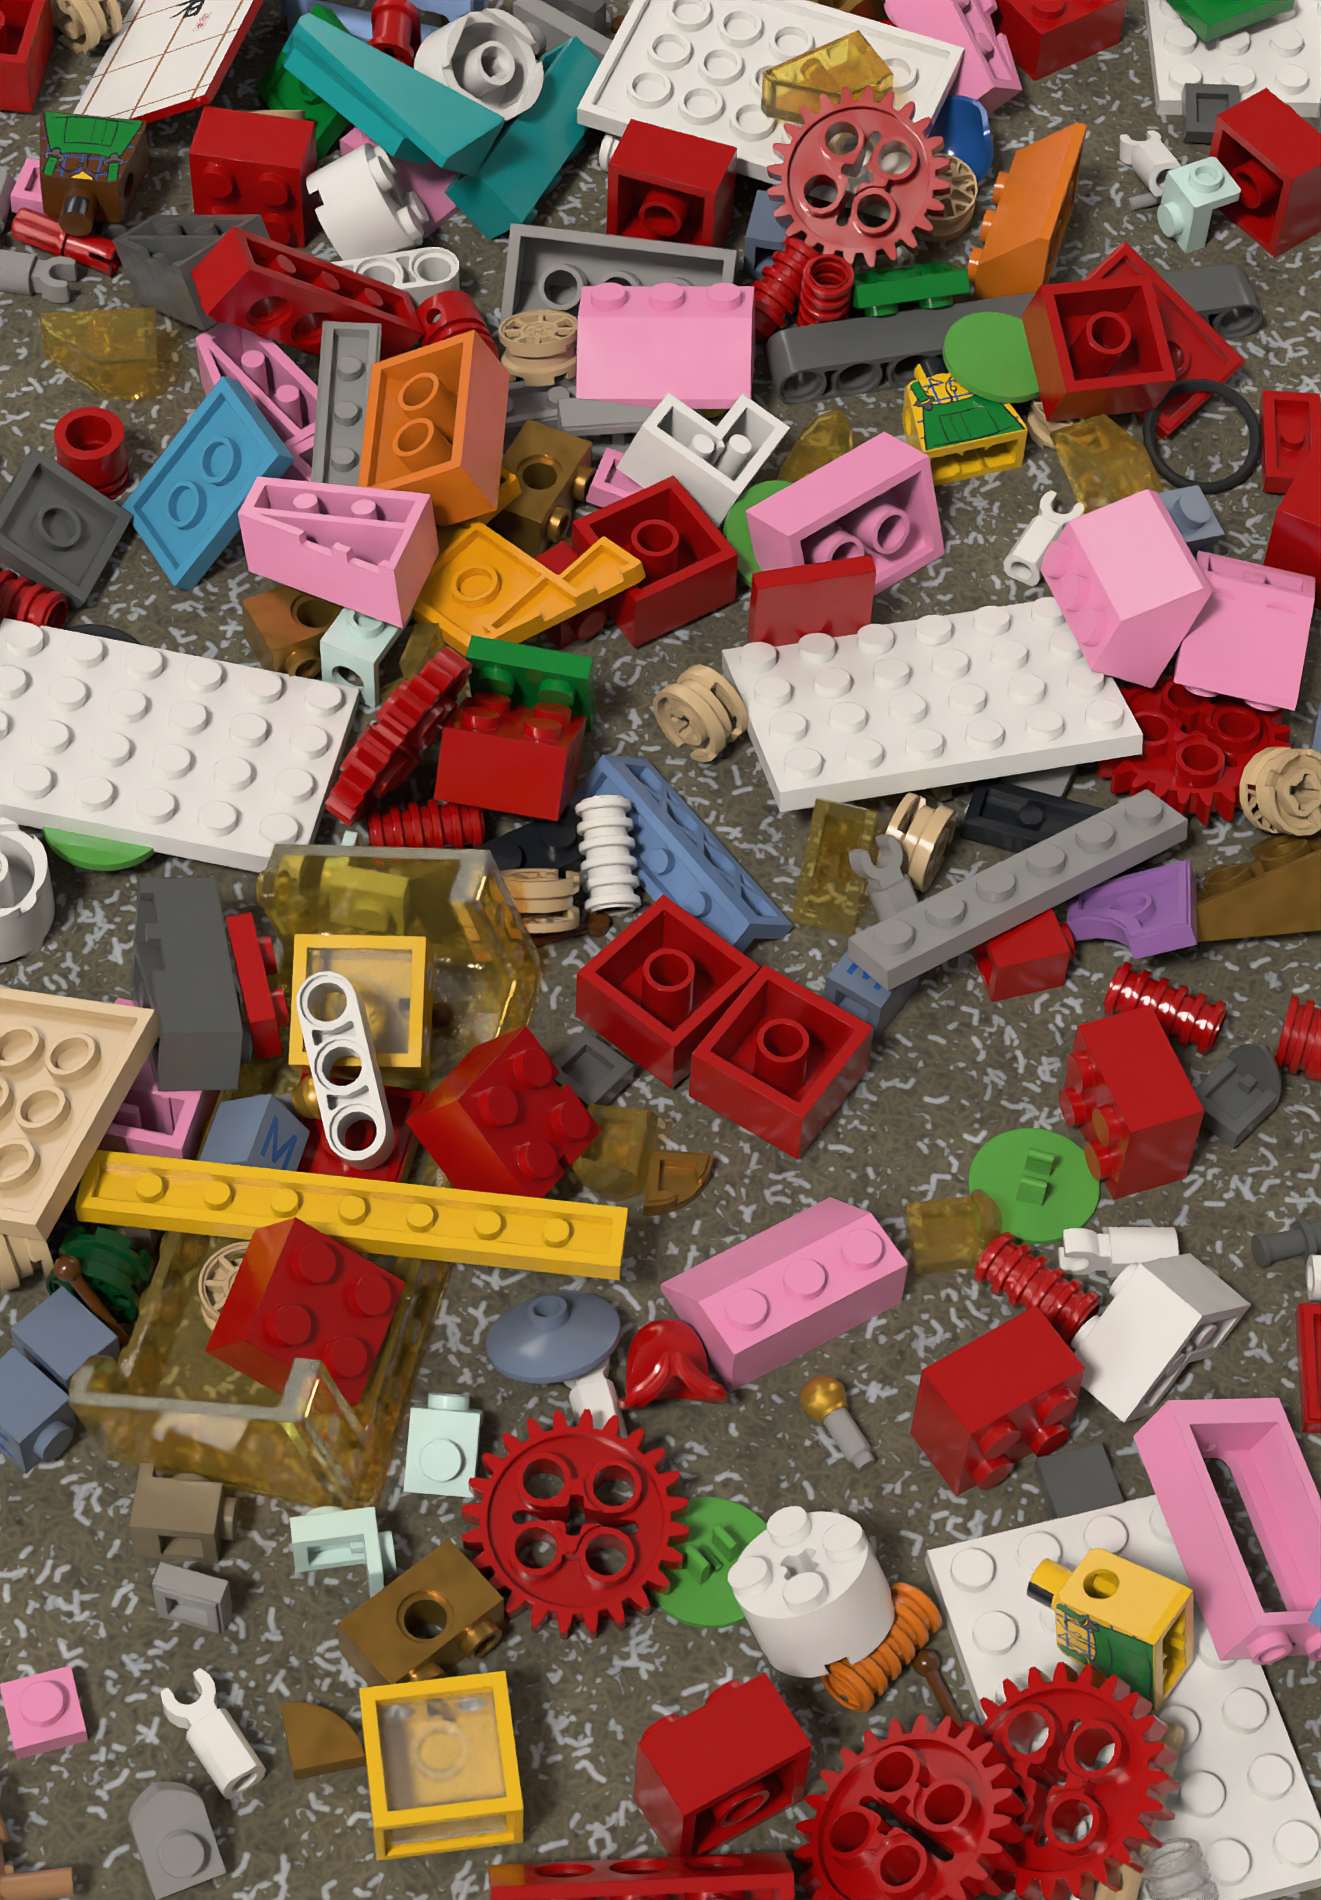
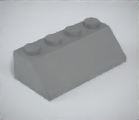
[498,223,740,346]

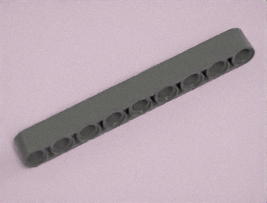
[764,264,1263,405]

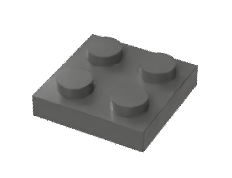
[0,448,133,611]

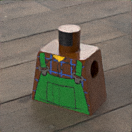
[39,111,150,236]

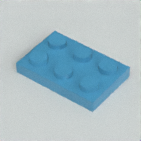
[122,376,295,590]

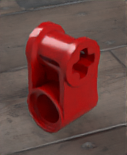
[367,0,422,69]

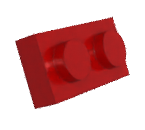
[1259,390,1321,493]
[226,912,290,1060]

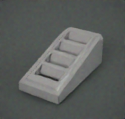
[557,398,655,466]

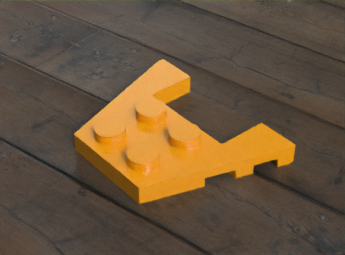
[412,466,646,657]

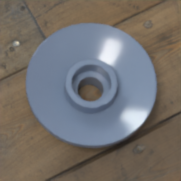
[486,1291,621,1384]

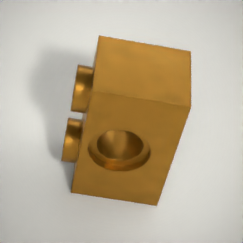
[486,419,596,558]
[241,584,344,679]
[337,1539,504,1687]

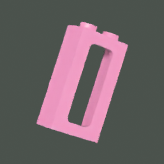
[1133,1398,1321,1665]

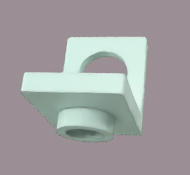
[320,607,413,708]

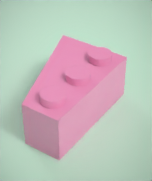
[884,0,1022,115]
[195,323,318,479]
[238,476,439,628]

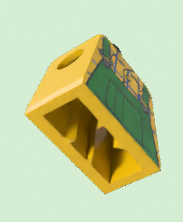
[902,357,1028,486]
[1027,1548,1193,1714]

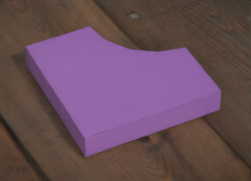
[1067,860,1197,960]

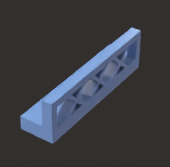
[569,755,794,953]

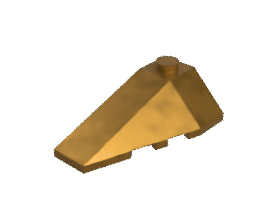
[1196,830,1321,942]

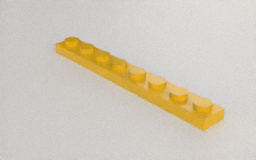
[75,1150,628,1281]

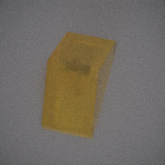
[791,798,879,935]

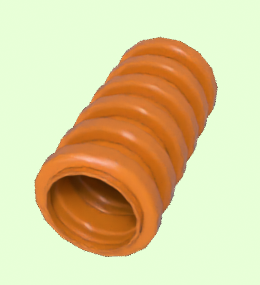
[820,1582,943,1713]

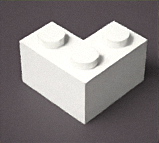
[616,392,790,529]
[1071,1253,1251,1422]

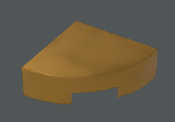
[643,1149,714,1216]
[280,1702,366,1780]

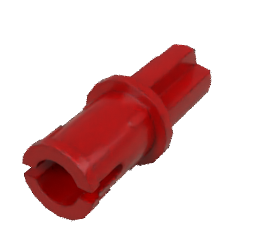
[11,208,121,277]

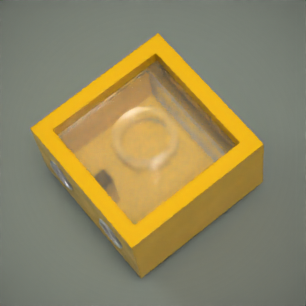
[289,934,435,1079]
[359,1671,523,1861]

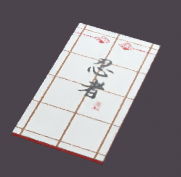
[73,0,264,123]

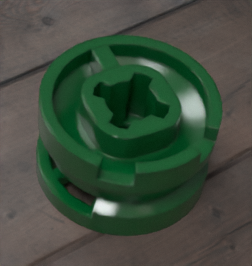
[46,1226,155,1324]

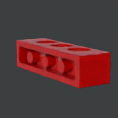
[191,226,424,361]
[488,1852,795,1900]

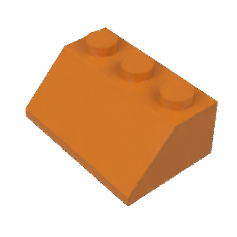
[967,122,1087,301]
[357,330,510,526]

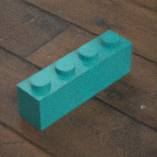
[444,35,601,240]

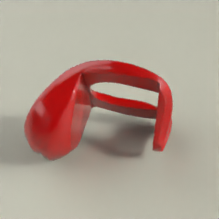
[618,1319,729,1410]

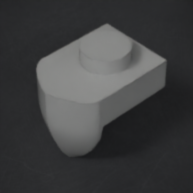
[128,1781,226,1900]

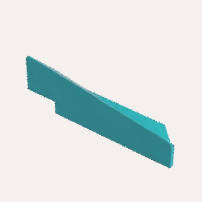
[282,14,504,176]

